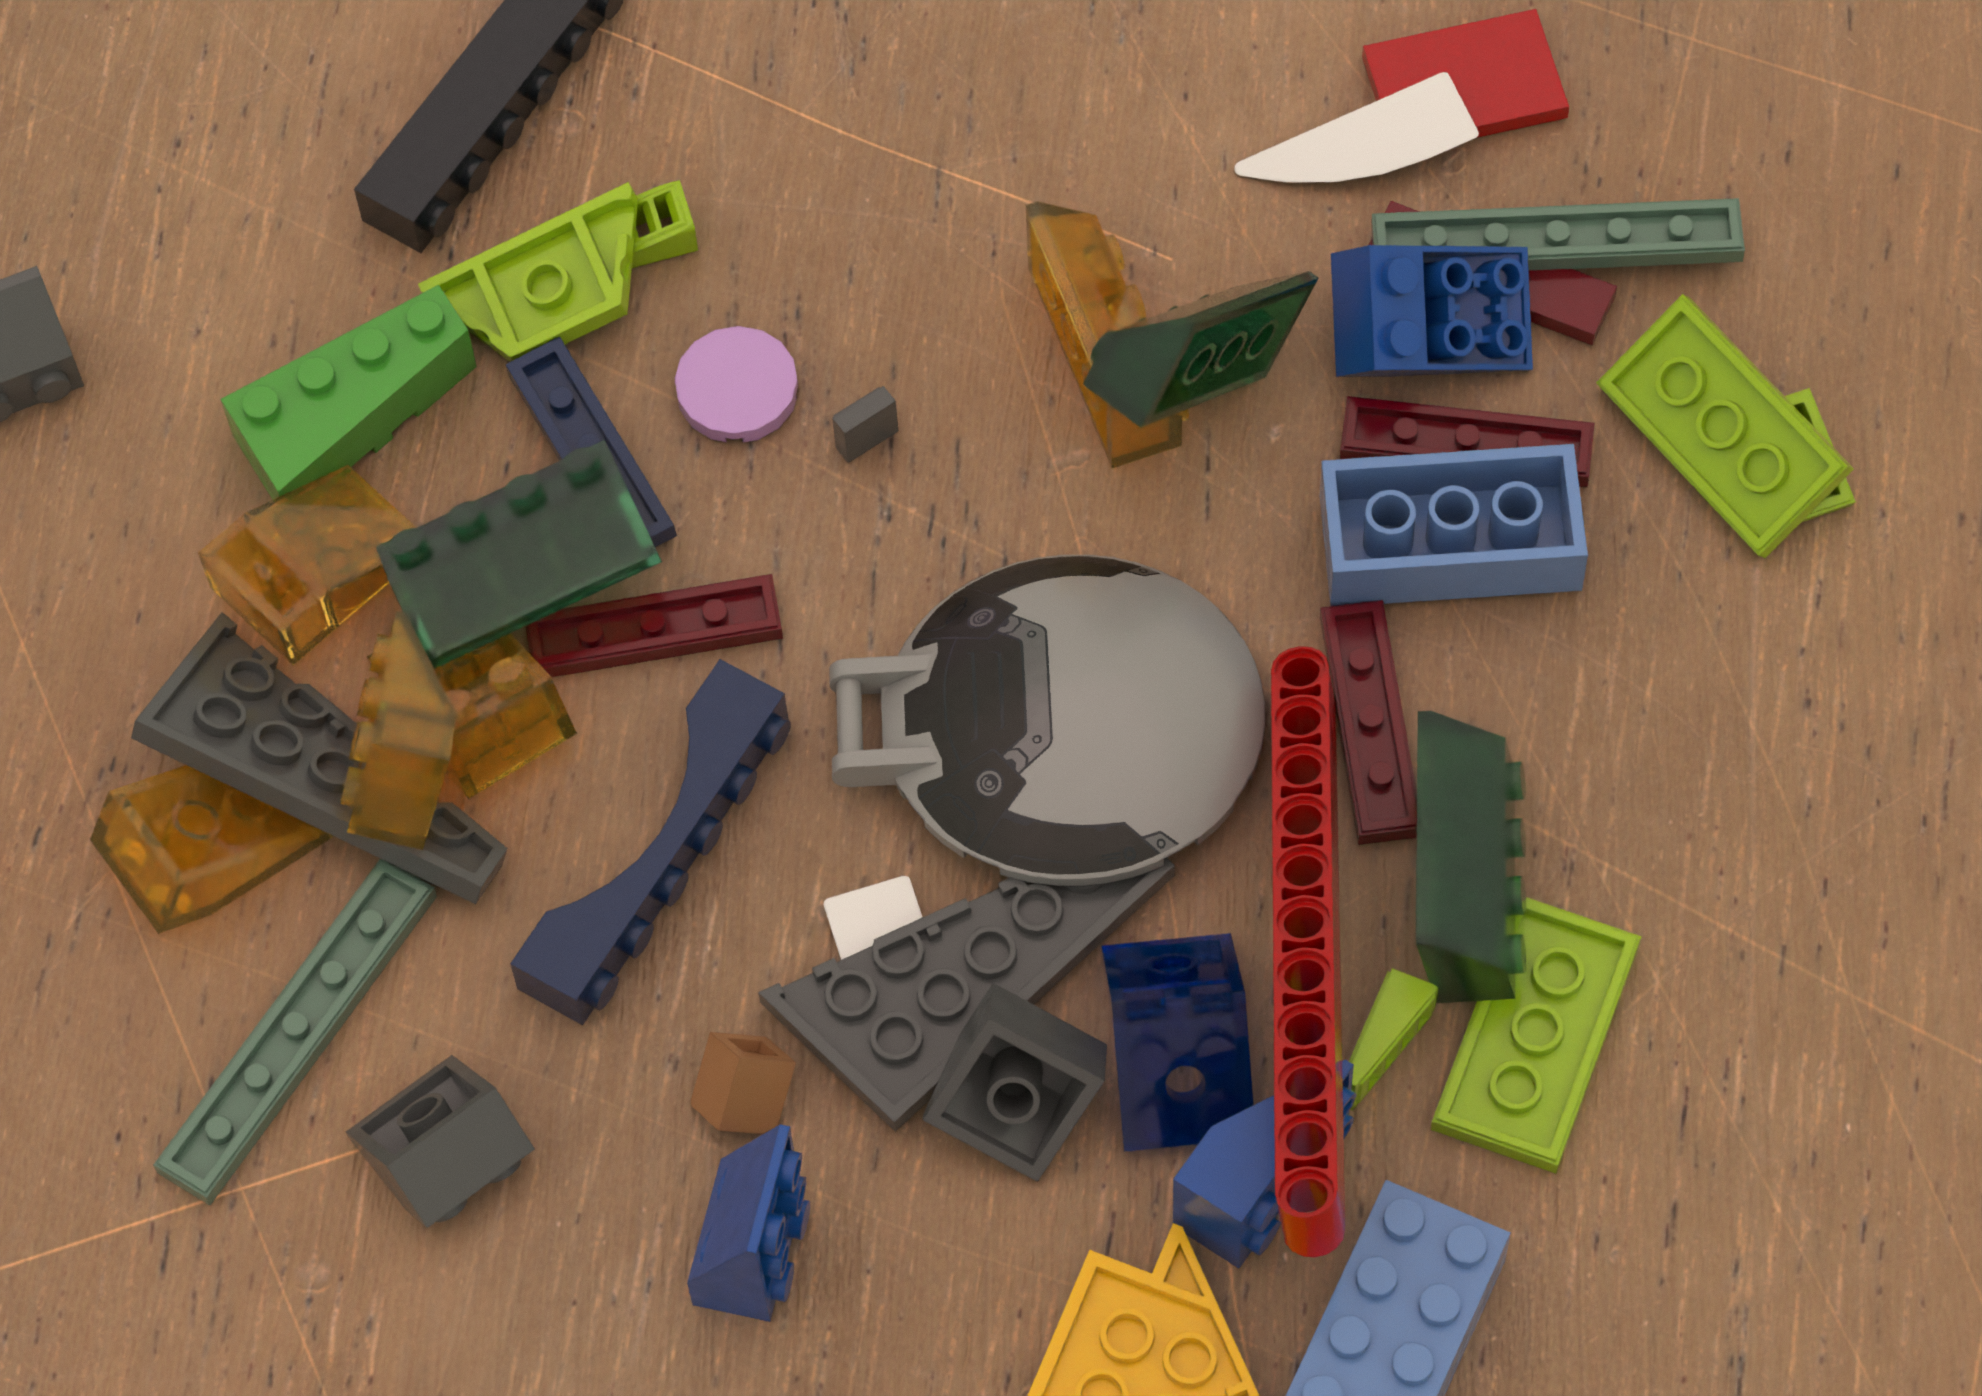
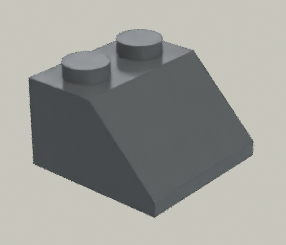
[0,266,84,422]
[923,983,1107,1182]
[346,1055,535,1228]

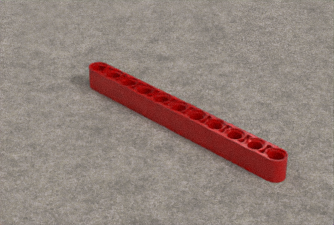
[1271,646,1345,1258]

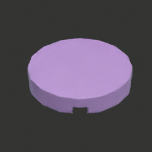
[675,326,798,442]

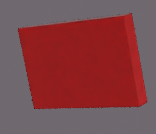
[1362,9,1569,138]

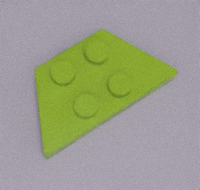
[418,182,638,362]

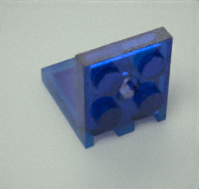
[1101,933,1254,1152]

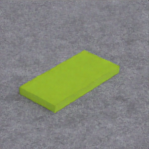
[1596,294,1854,558]
[1431,894,1642,1174]

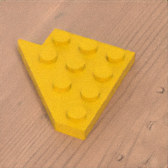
[1027,1223,1259,1396]

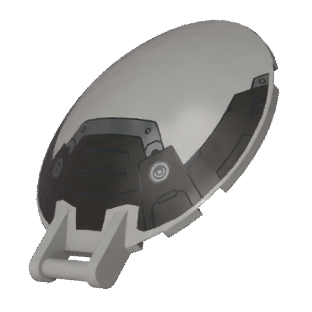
[829,555,1265,886]

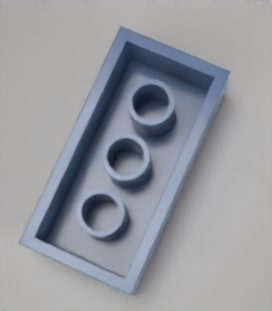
[1319,444,1588,606]
[1286,1180,1511,1396]

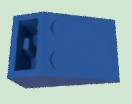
[1331,245,1533,377]
[1173,1060,1356,1268]
[687,1124,810,1322]

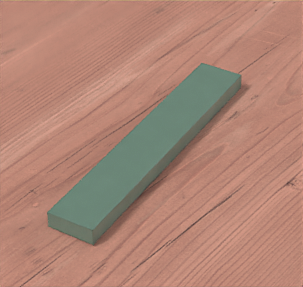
[1371,198,1745,270]
[153,859,437,1205]

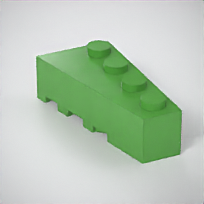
[220,285,477,527]

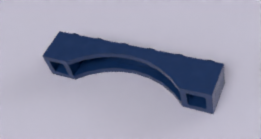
[510,659,791,1025]

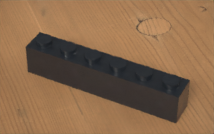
[354,0,624,253]

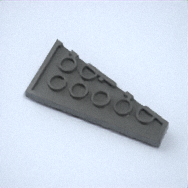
[131,612,508,904]
[758,857,1175,1132]

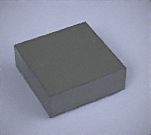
[832,386,899,463]

